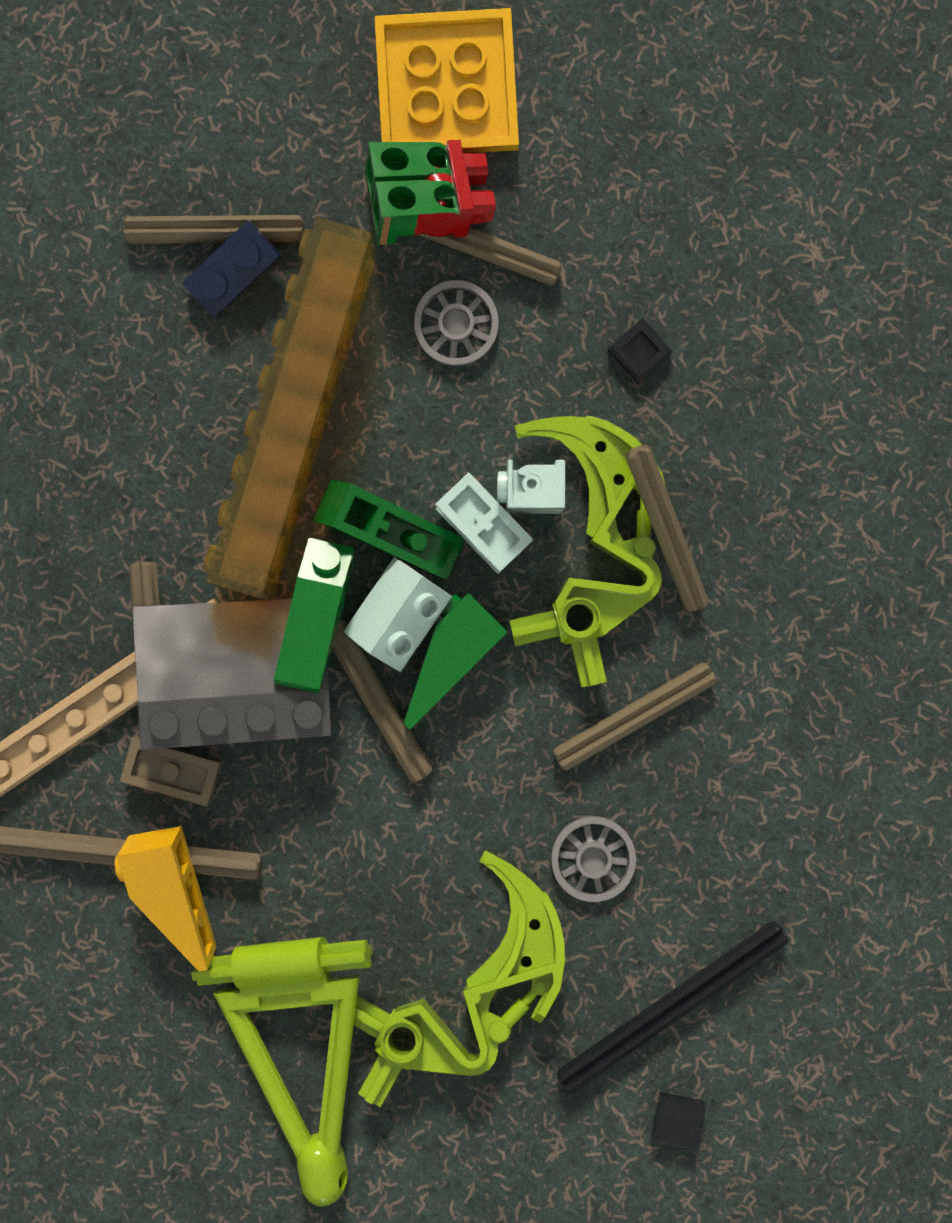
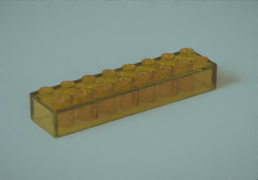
[203,216,378,599]

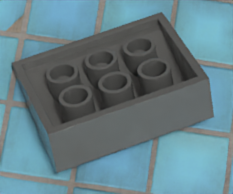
[133,599,331,750]

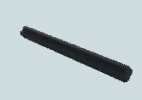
[557,921,789,1094]

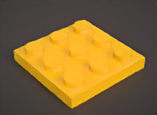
[374,8,519,153]

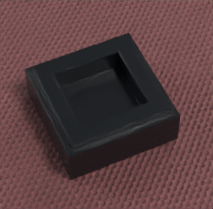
[608,318,673,384]
[651,1092,706,1150]

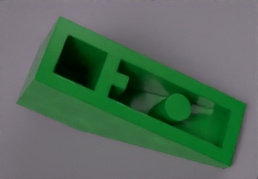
[313,479,464,580]
[274,538,354,694]
[403,593,507,730]

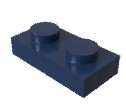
[182,220,281,318]

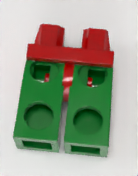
[364,140,496,245]

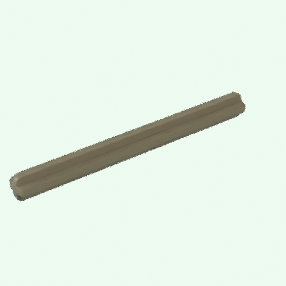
[0,826,261,880]

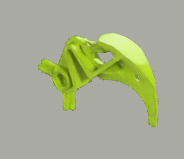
[509,415,666,688]
[354,850,565,1107]

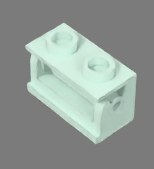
[497,460,565,514]
[435,472,533,574]
[343,557,452,672]

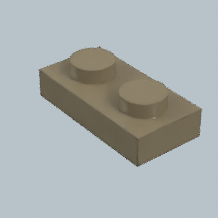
[119,736,223,807]

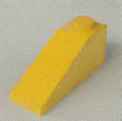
[115,826,216,972]

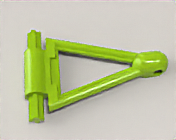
[191,937,373,1207]

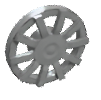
[414,280,499,366]
[551,816,636,902]

